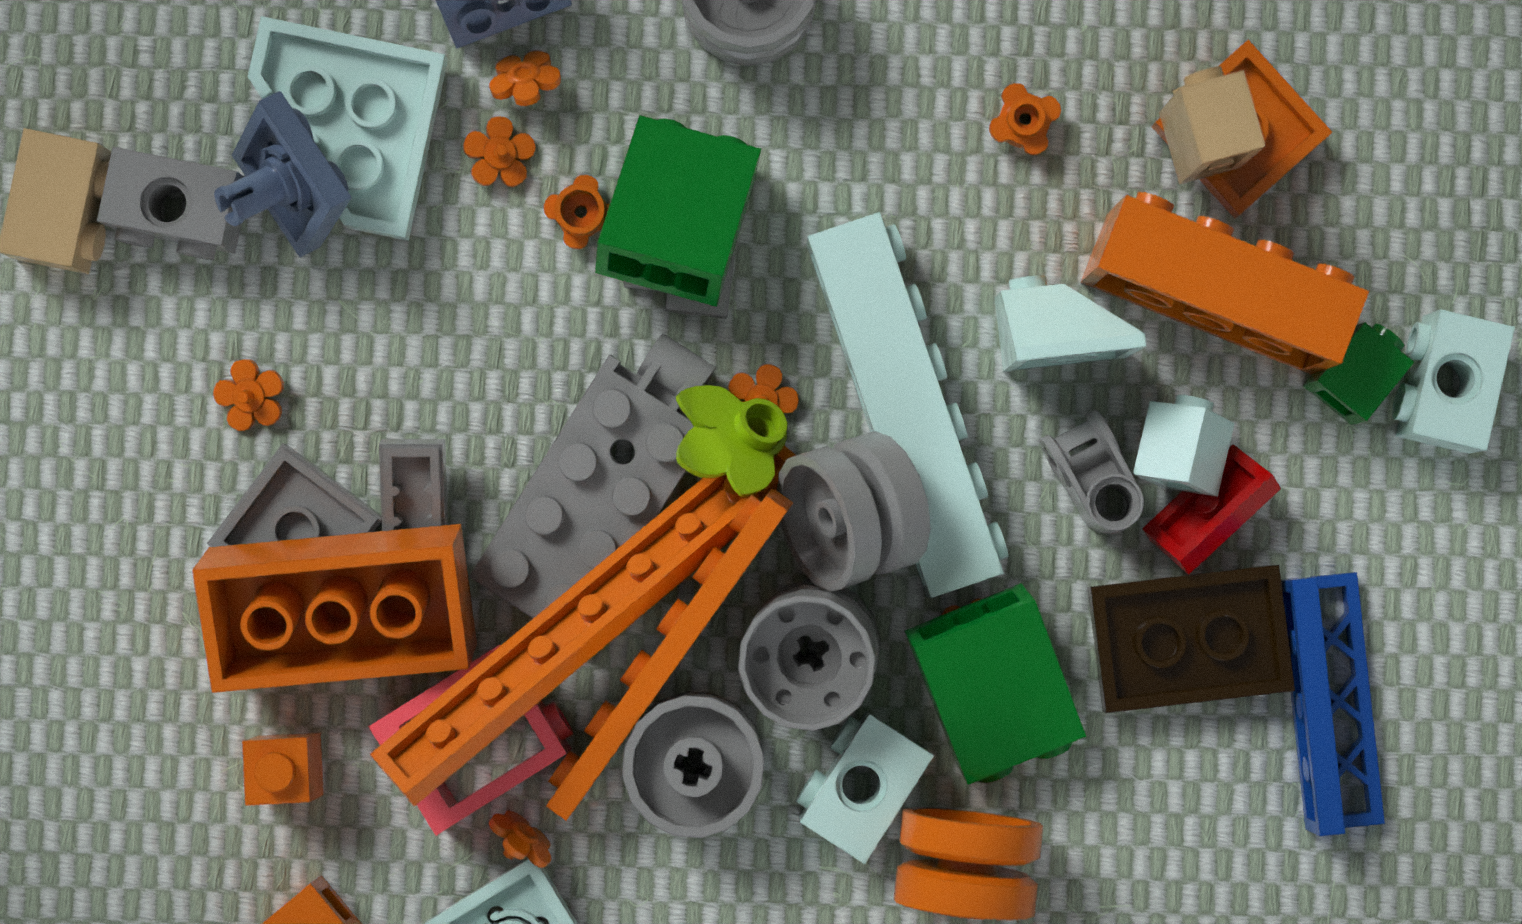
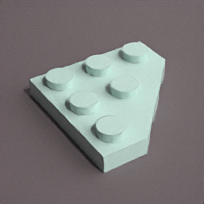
[248,16,448,241]

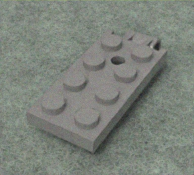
[469,333,716,618]

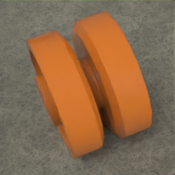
[894,807,1043,920]

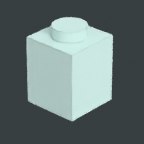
[1133,395,1235,497]

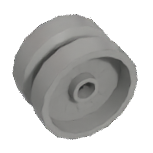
[682,0,817,66]
[777,431,931,592]
[622,691,764,838]

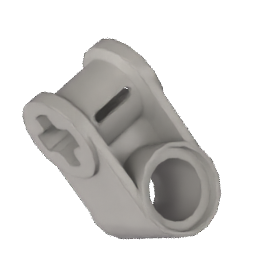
[1039,409,1144,534]

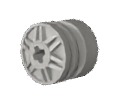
[738,579,881,731]

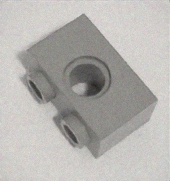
[97,147,244,260]

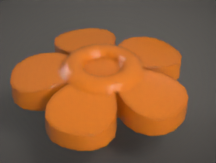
[489,51,561,106]
[463,116,535,187]
[213,359,284,431]
[728,364,798,413]
[489,810,552,868]

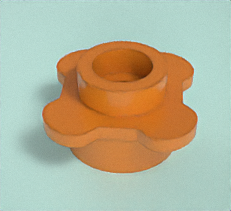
[989,83,1061,155]
[544,175,610,249]

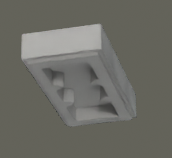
[379,439,448,531]

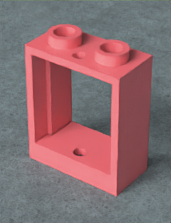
[368,644,574,836]

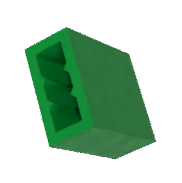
[595,115,761,307]
[904,583,1087,785]

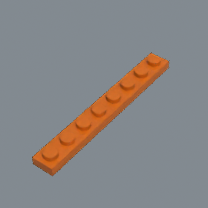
[370,433,796,807]

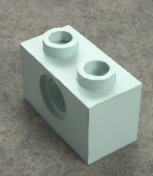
[1392,309,1515,454]
[796,710,934,864]

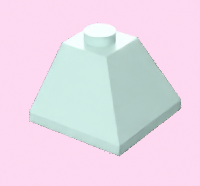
[995,275,1146,372]

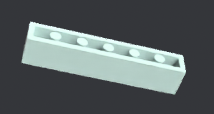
[806,212,1009,598]

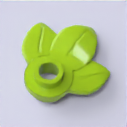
[676,385,787,497]

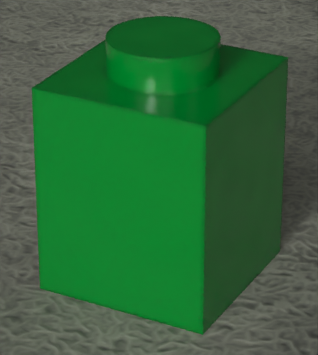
[1303,322,1414,425]

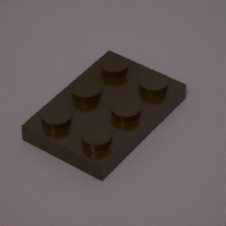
[1087,565,1295,713]

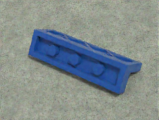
[1281,572,1385,836]

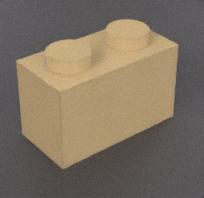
[1159,66,1266,185]
[0,128,111,275]

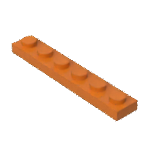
[546,488,793,821]

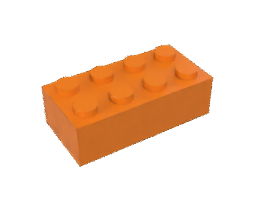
[1080,192,1370,374]
[192,524,477,693]

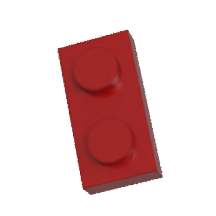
[1142,444,1281,574]

